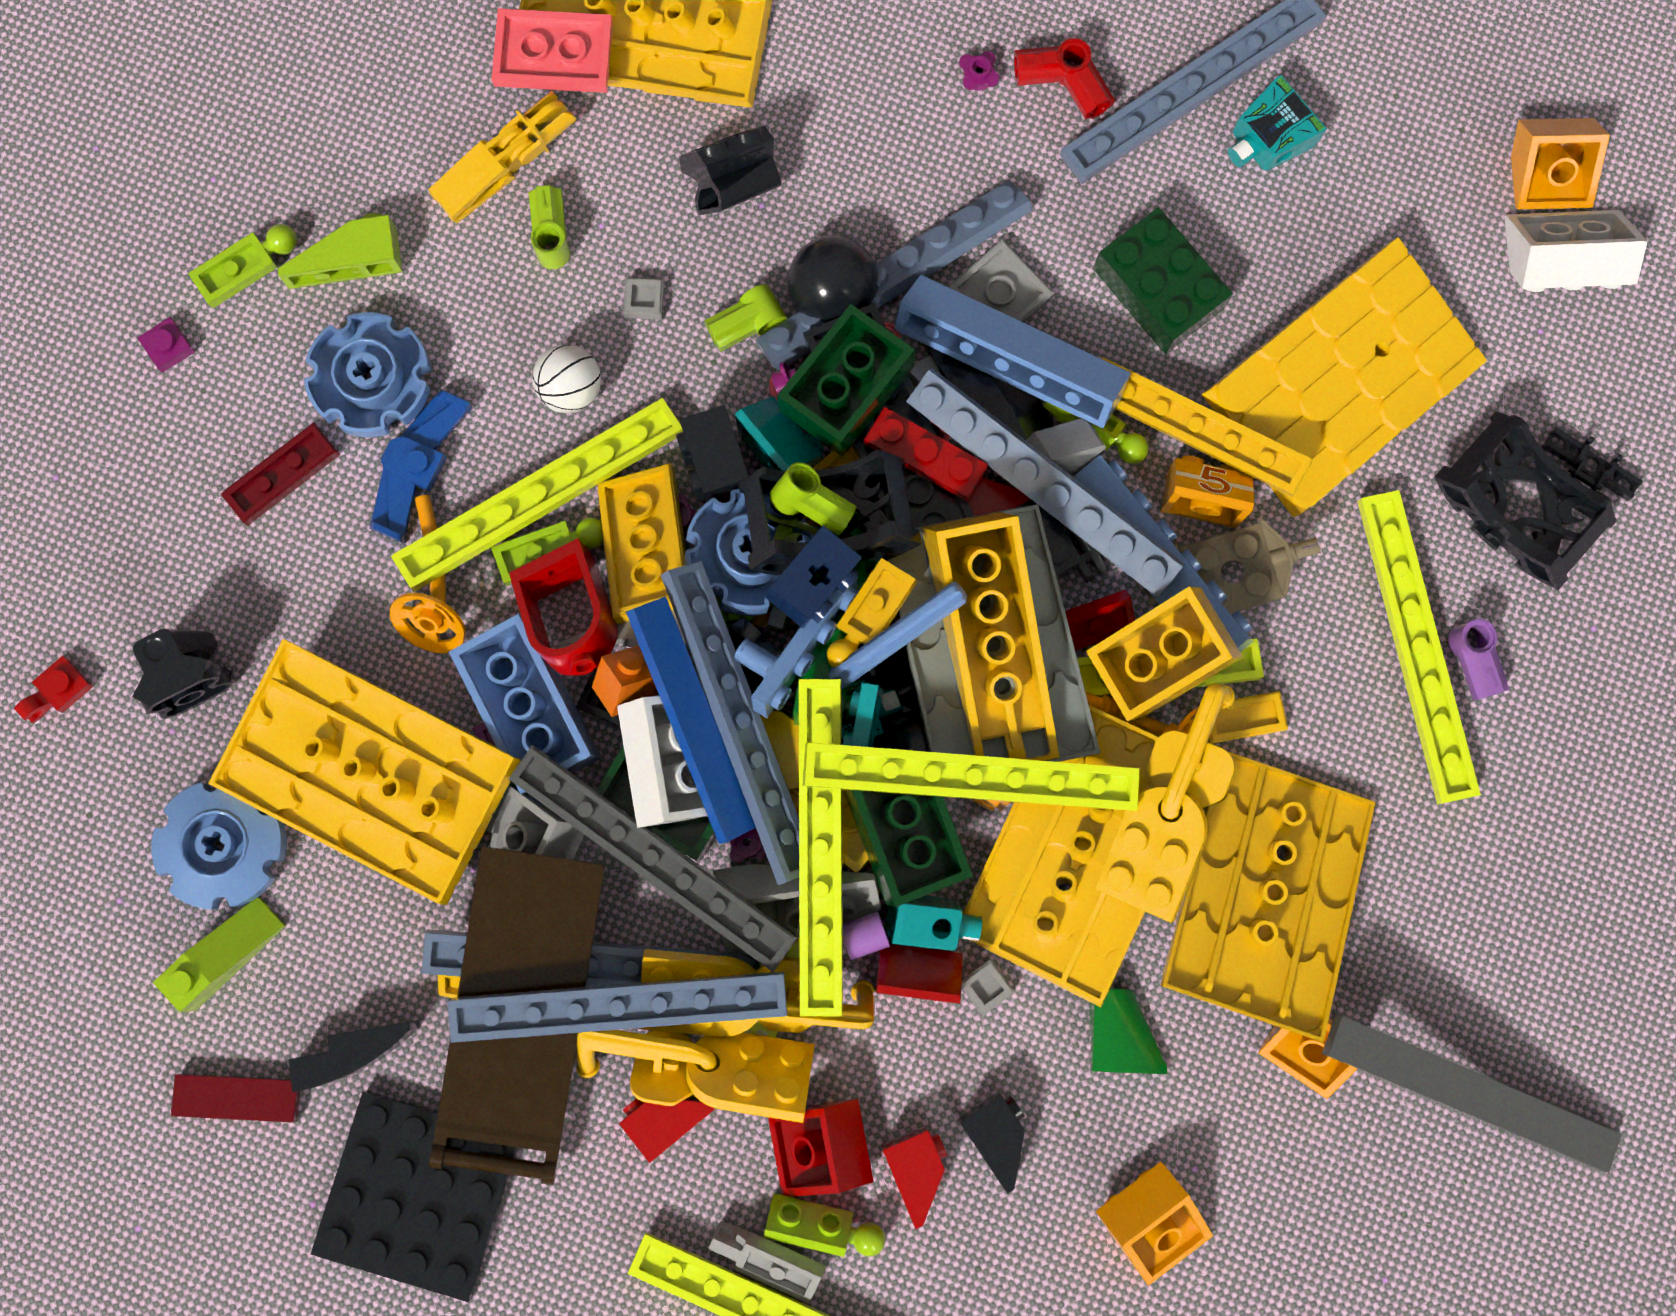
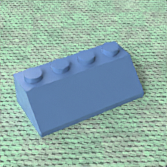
[449,613,602,794]

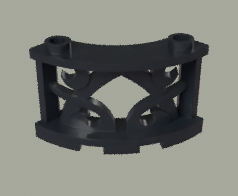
[1434,411,1617,590]
[739,450,922,575]

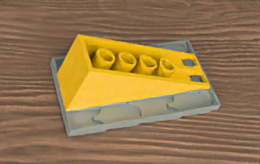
[887,504,1100,762]

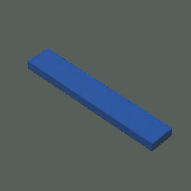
[626,596,756,844]

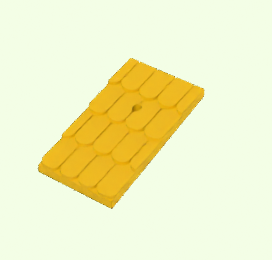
[519,0,773,108]
[1201,237,1487,517]
[208,639,521,905]
[963,705,1180,1008]
[1160,752,1375,1043]

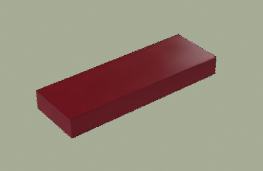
[220,422,340,526]
[171,1074,300,1123]

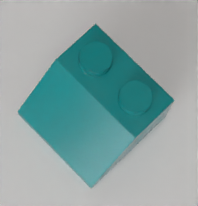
[735,396,824,471]

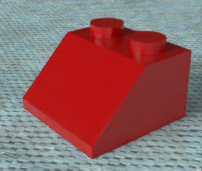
[875,940,963,1004]
[768,1099,874,1197]

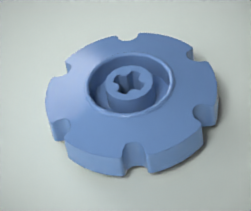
[304,312,432,438]
[684,489,811,616]
[151,783,287,910]

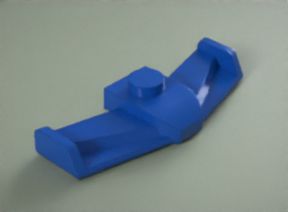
[369,391,473,544]

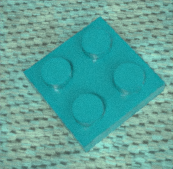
[843,683,884,747]

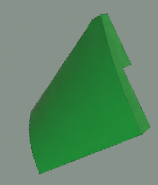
[1089,988,1167,1074]

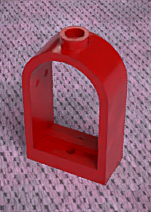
[509,538,618,676]

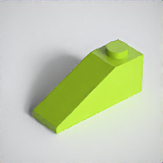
[277,213,403,289]
[152,897,286,1013]

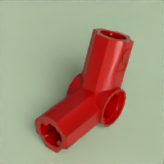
[1014,38,1115,120]

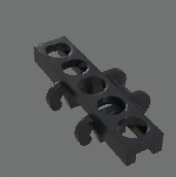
[1542,427,1643,501]

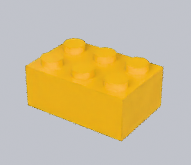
[1086,586,1243,722]

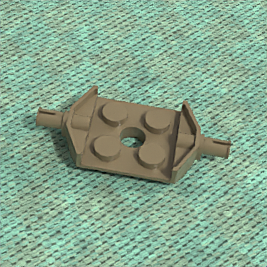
[1146,519,1321,614]

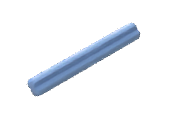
[828,582,967,689]

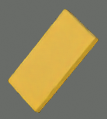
[597,463,686,624]

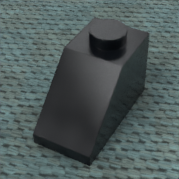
[958,1092,1025,1194]

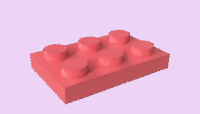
[491,8,613,93]

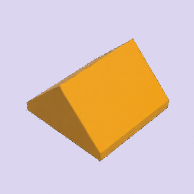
[1258,1018,1357,1099]

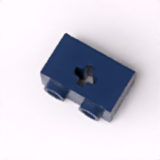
[765,525,862,628]

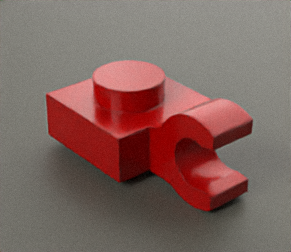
[14,656,94,724]

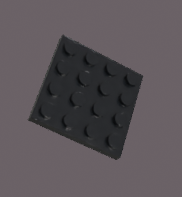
[310,1090,518,1302]

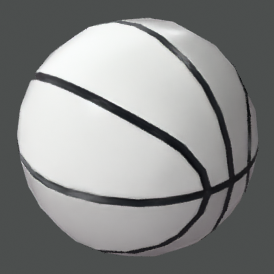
[532,345,601,413]

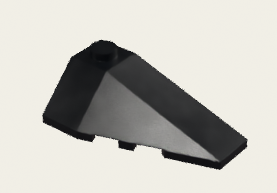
[923,343,1054,469]

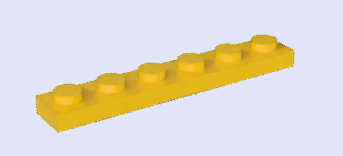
[1101,357,1313,497]

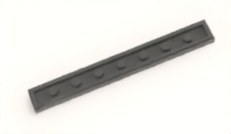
[508,745,798,972]
[1322,1014,1622,1173]

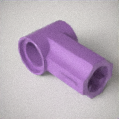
[1447,619,1510,701]
[843,911,890,961]

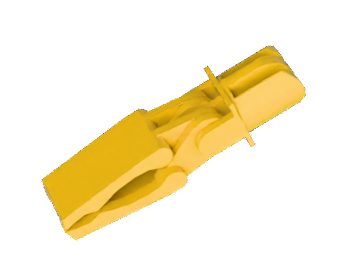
[429,90,577,223]

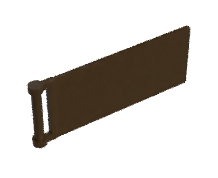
[429,846,605,1185]

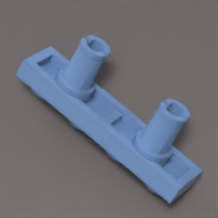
[734,578,859,718]

